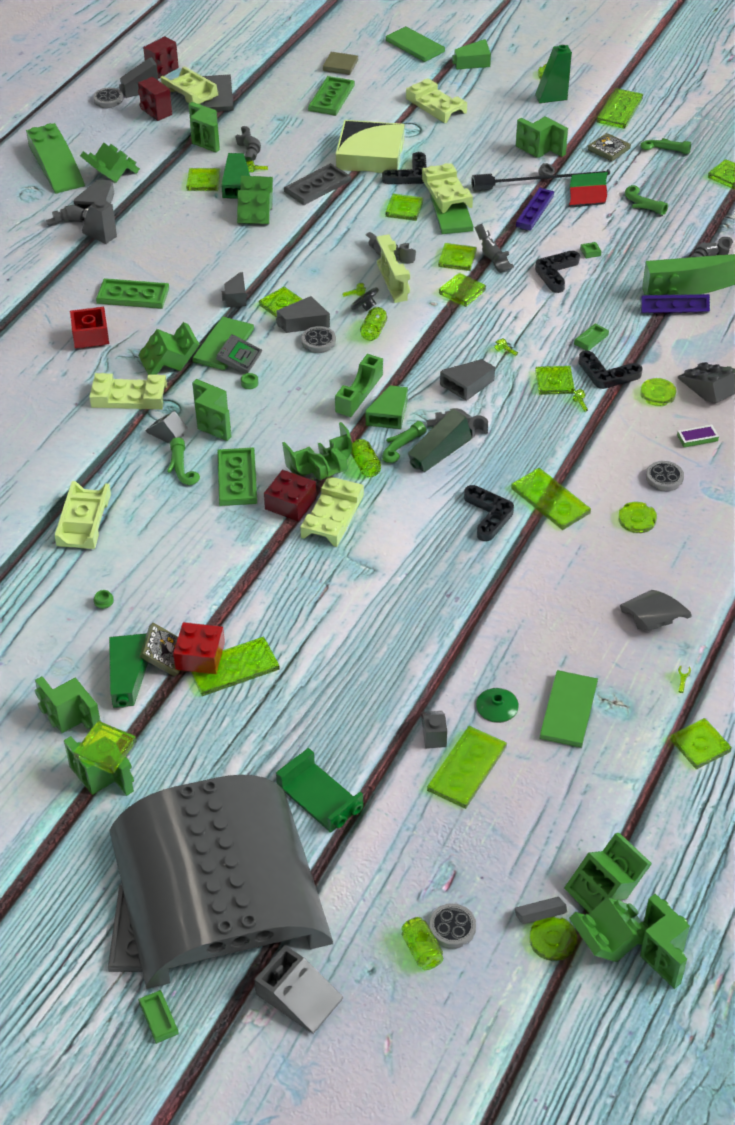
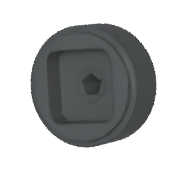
[538,163,555,176]

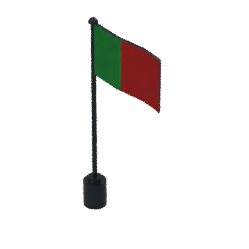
[471,169,610,207]

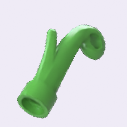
[640,138,691,154]
[625,185,668,215]
[382,421,427,463]
[167,438,200,485]

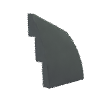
[620,590,692,631]

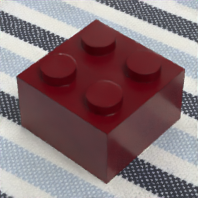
[143,36,179,79]
[138,76,172,121]
[264,469,316,521]

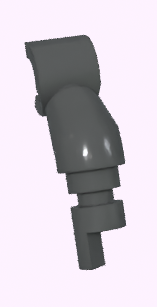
[235,126,261,161]
[46,205,89,225]
[474,224,514,273]
[366,232,416,264]
[691,236,733,257]
[426,408,488,439]

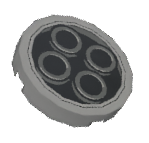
[93,87,123,108]
[301,326,336,353]
[646,461,684,491]
[429,903,476,949]

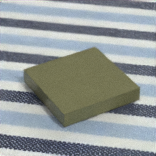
[323,52,358,75]

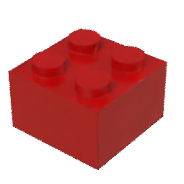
[70,306,110,348]
[173,622,225,674]

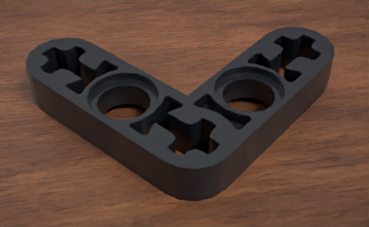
[382,152,427,184]
[535,251,580,293]
[578,351,643,389]
[464,485,514,541]

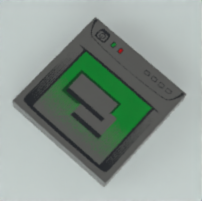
[216,334,262,374]

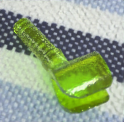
[246,160,268,173]
[342,283,366,297]
[494,338,518,356]
[573,389,588,412]
[678,665,691,693]

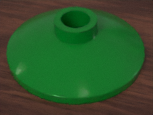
[476,688,519,723]

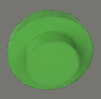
[93,590,114,609]

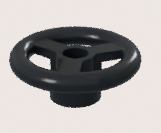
[350,287,379,311]

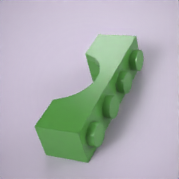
[335,353,383,417]

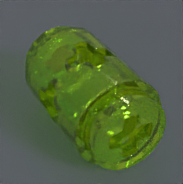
[360,307,387,341]
[351,439,381,478]
[401,917,444,970]

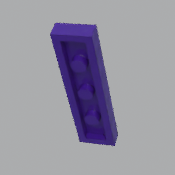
[516,188,554,231]
[641,294,710,313]

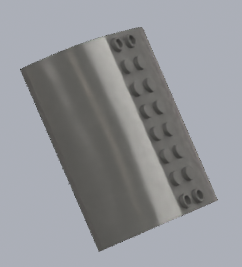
[109,775,333,989]

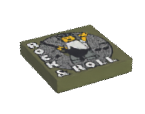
[588,133,631,161]
[139,623,179,677]

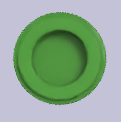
[241,373,259,389]

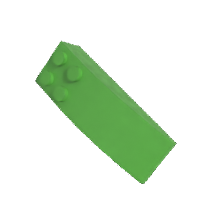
[26,123,85,194]
[642,254,735,295]

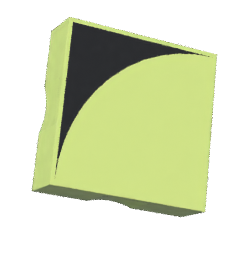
[336,120,405,173]

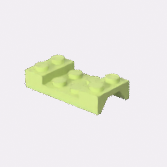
[160,66,218,104]
[406,78,467,123]
[422,163,473,213]
[377,234,410,303]
[90,373,167,410]
[300,477,364,547]
[54,481,111,549]

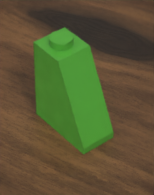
[452,39,491,70]
[365,385,408,429]

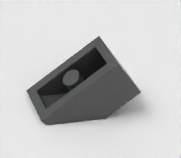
[221,272,247,308]
[145,411,188,443]
[421,711,447,749]

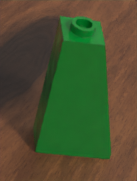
[535,45,572,104]
[221,153,250,199]
[109,633,148,708]

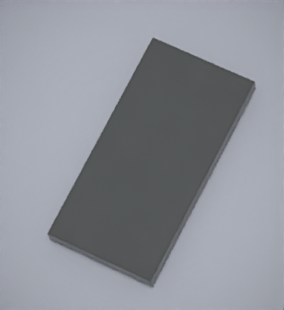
[202,74,234,112]
[284,163,351,205]
[108,885,142,972]

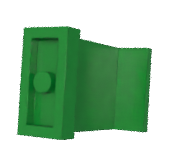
[276,748,363,833]

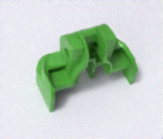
[282,422,352,480]

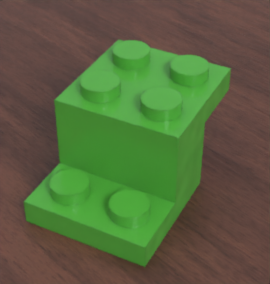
[188,102,220,153]
[515,116,568,158]
[80,143,140,183]
[237,176,273,224]
[138,322,200,375]
[192,379,232,441]
[34,676,102,735]
[64,736,134,796]
[564,833,652,913]
[640,894,690,989]
[569,897,650,962]

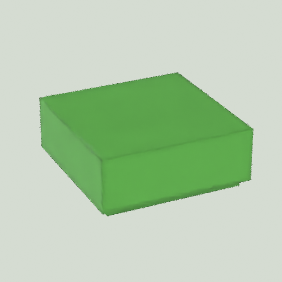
[580,242,602,259]

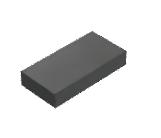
[515,896,567,924]

